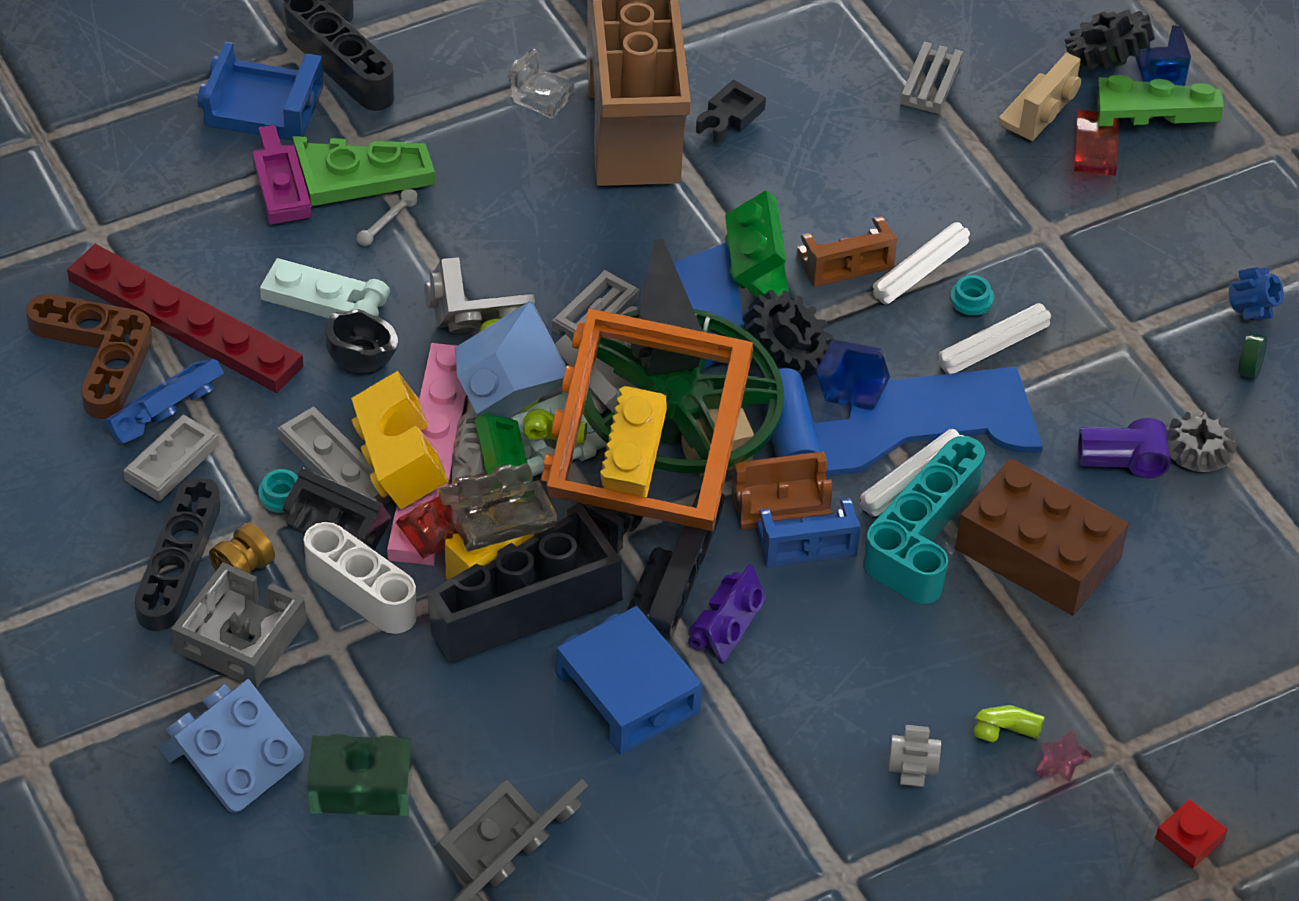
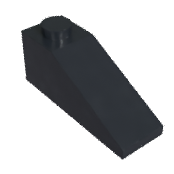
[630,238,703,376]

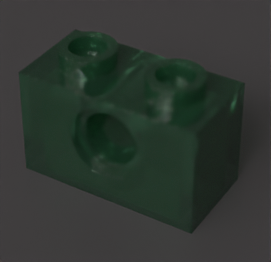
[307,734,413,816]

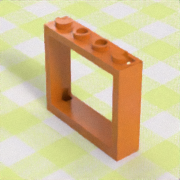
[541,308,753,531]

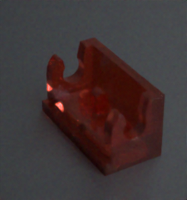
[395,473,508,559]

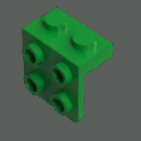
[725,190,789,297]

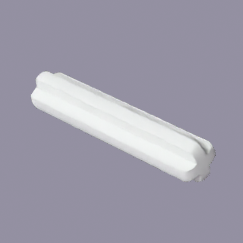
[872,222,970,304]
[938,303,1051,374]
[860,429,963,517]

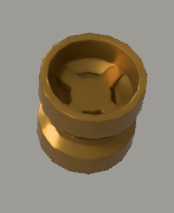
[209,522,275,584]

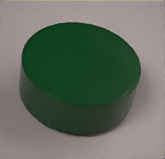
[1238,333,1267,379]

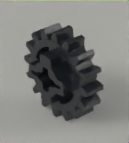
[1065,9,1155,69]
[742,290,834,380]

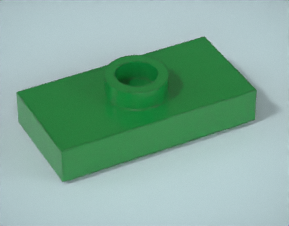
[475,413,536,506]

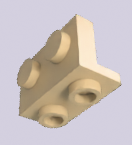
[999,52,1081,141]

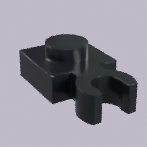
[696,79,766,144]

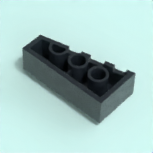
[427,502,623,663]

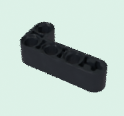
[283,0,395,111]

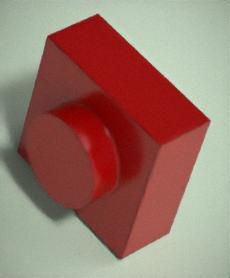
[1155,799,1228,868]

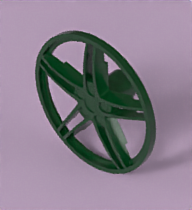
[583,308,784,473]

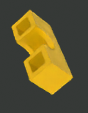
[351,371,448,510]

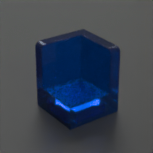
[1136,25,1191,86]
[816,339,890,410]

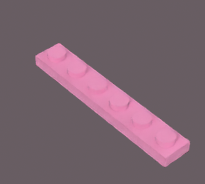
[387,343,468,566]

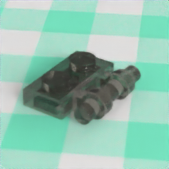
[438,463,557,552]

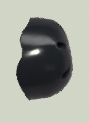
[326,309,398,373]

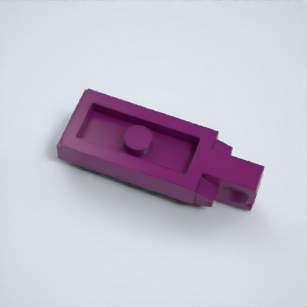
[252,125,312,224]

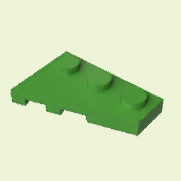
[1097,75,1224,126]
[292,136,435,206]

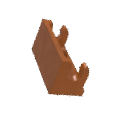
[797,216,897,287]
[732,451,832,530]

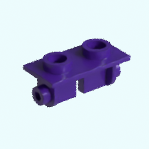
[688,564,767,664]

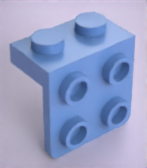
[158,679,304,813]

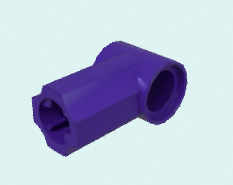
[1077,418,1170,478]

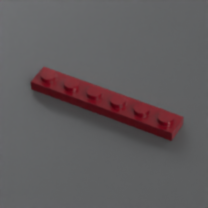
[67,244,304,394]

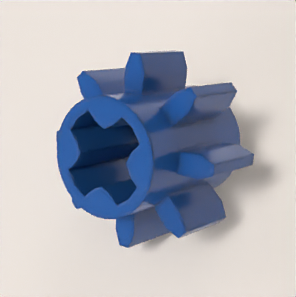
[1229,266,1284,321]

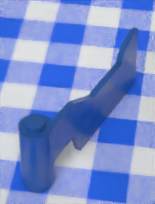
[762,366,1043,476]

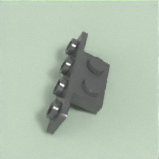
[433,778,589,901]

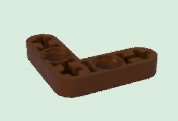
[26,294,152,419]

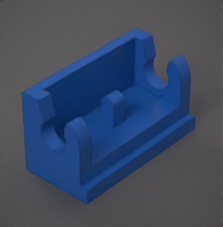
[756,498,861,567]

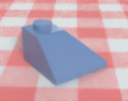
[455,301,566,418]

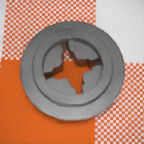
[1166,411,1237,472]

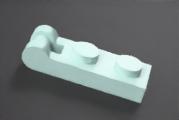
[260,258,390,318]

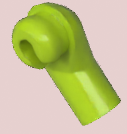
[523,409,587,444]
[973,705,1045,742]

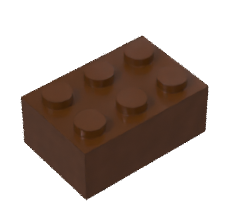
[955,458,1129,616]

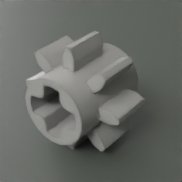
[888,725,941,787]

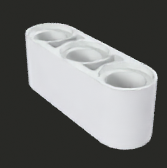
[304,522,417,634]

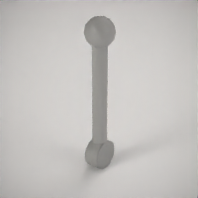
[356,189,417,247]

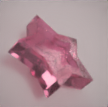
[1036,730,1092,782]

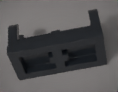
[282,467,392,551]

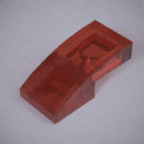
[1073,110,1119,176]

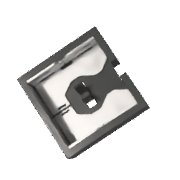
[172,562,307,689]

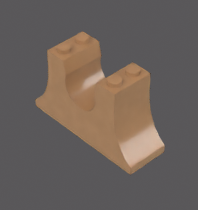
[586,0,691,186]

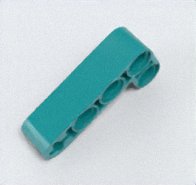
[864,436,985,604]

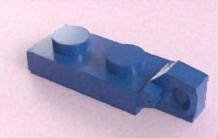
[104,359,224,444]

